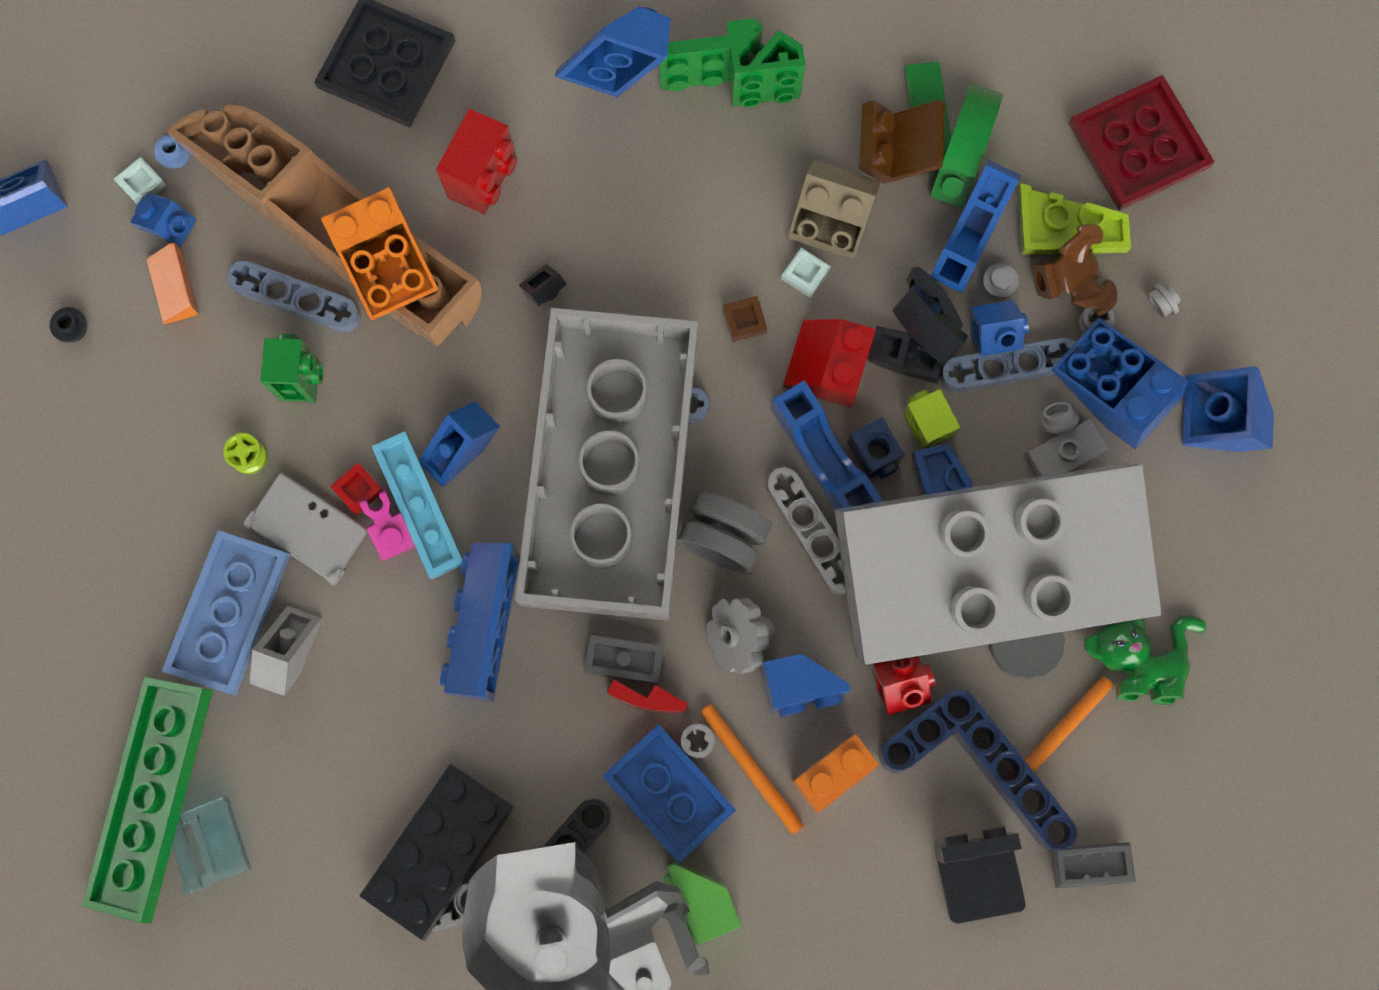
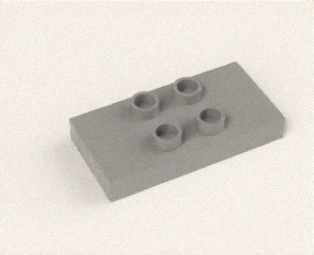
[515,308,698,621]
[834,463,1161,665]

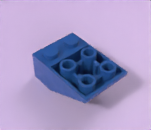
[1052,318,1189,450]

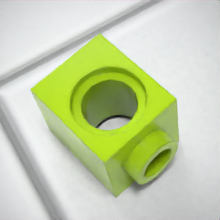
[903,389,961,450]

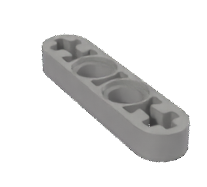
[767,467,847,596]

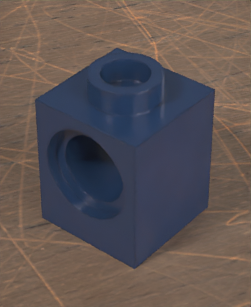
[847,417,905,479]

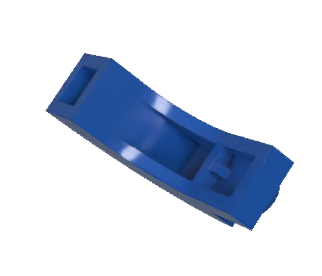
[930,160,1021,293]

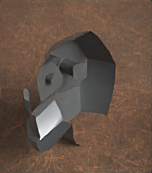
[462,842,710,990]

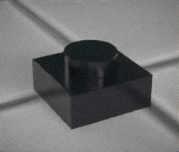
[519,264,567,306]

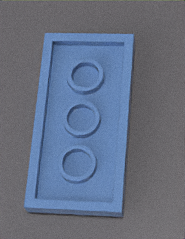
[162,530,291,696]

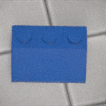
[555,6,671,98]

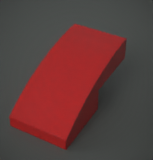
[607,680,688,713]

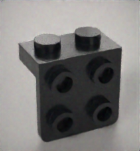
[934,826,1026,924]

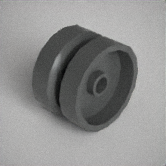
[677,491,772,574]

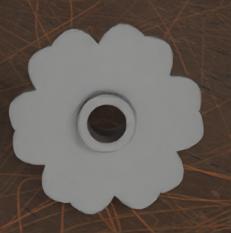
[706,597,775,674]

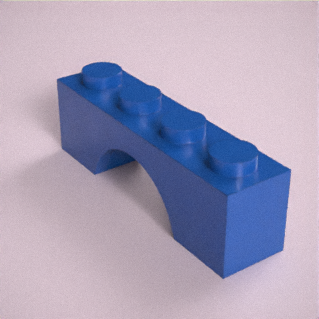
[771,380,883,509]

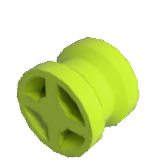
[223,433,268,475]

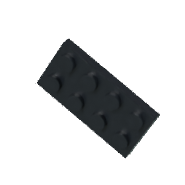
[359,764,514,941]

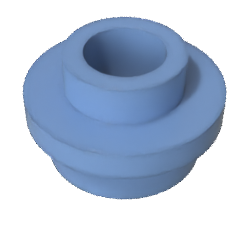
[154,134,190,169]

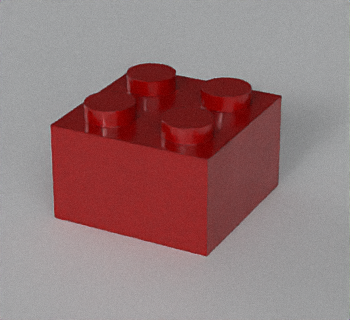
[436,108,517,215]

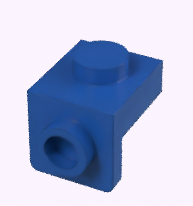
[130,193,196,247]

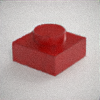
[330,463,383,516]

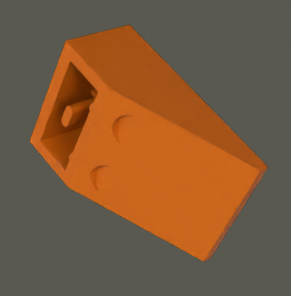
[321,187,439,321]

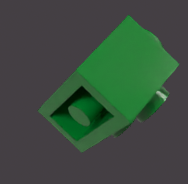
[260,334,324,403]

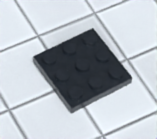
[314,0,456,128]

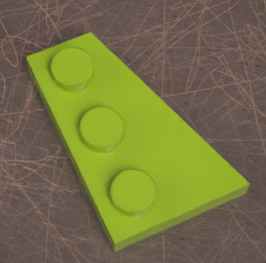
[1017,183,1131,255]

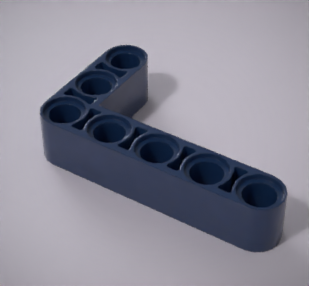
[879,689,1077,851]

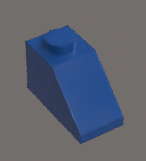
[419,401,500,487]

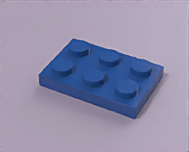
[602,724,736,863]

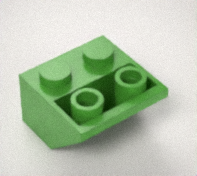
[663,862,742,945]

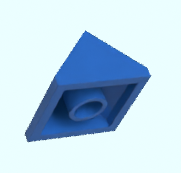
[0,159,68,235]

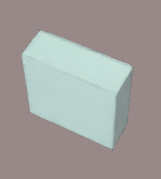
[114,157,167,205]
[781,247,831,298]

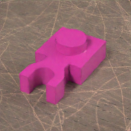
[359,490,415,561]

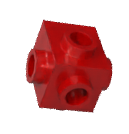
[873,656,935,715]

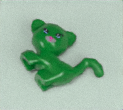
[1084,616,1207,705]

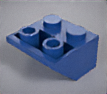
[760,654,851,718]

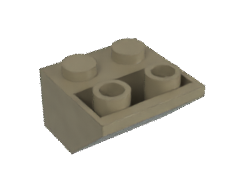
[788,160,881,260]

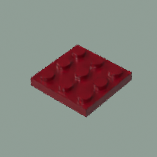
[1068,75,1215,211]

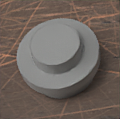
[982,263,1019,299]
[1147,283,1181,318]
[1041,402,1079,435]

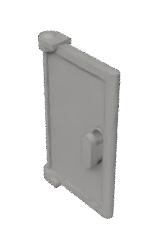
[243,472,368,586]

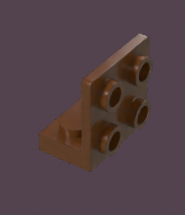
[859,100,945,184]

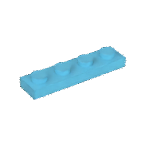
[371,432,463,580]

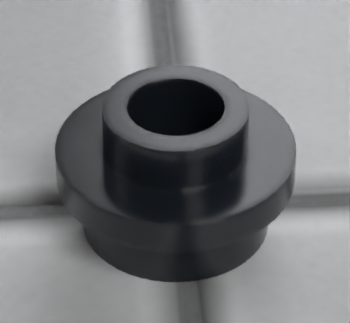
[49,307,87,343]

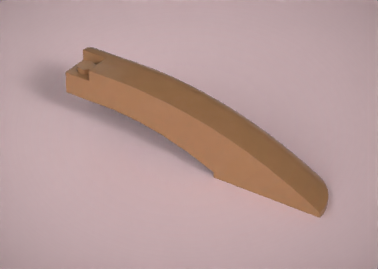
[166,105,482,347]

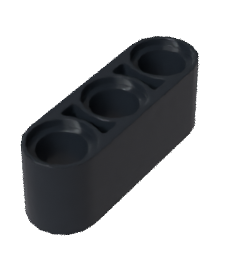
[542,799,612,854]

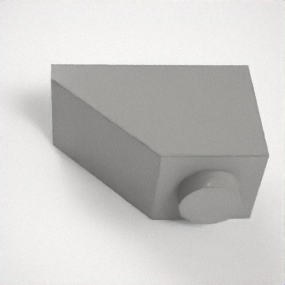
[249,606,322,696]

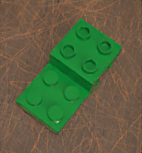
[658,18,806,108]

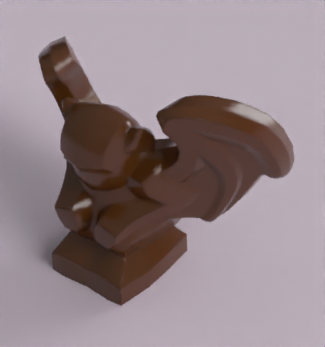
[1031,224,1117,316]

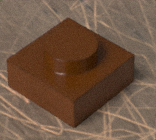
[722,296,767,342]

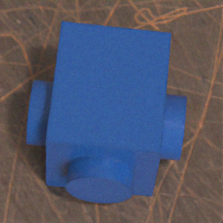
[971,300,1029,356]

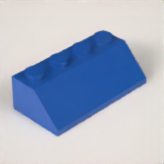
[440,543,520,702]

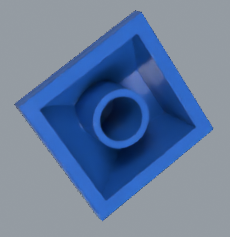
[1183,366,1274,452]

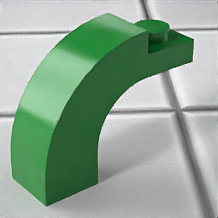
[930,82,1003,208]

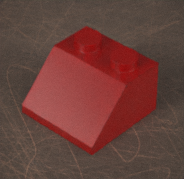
[782,319,876,408]

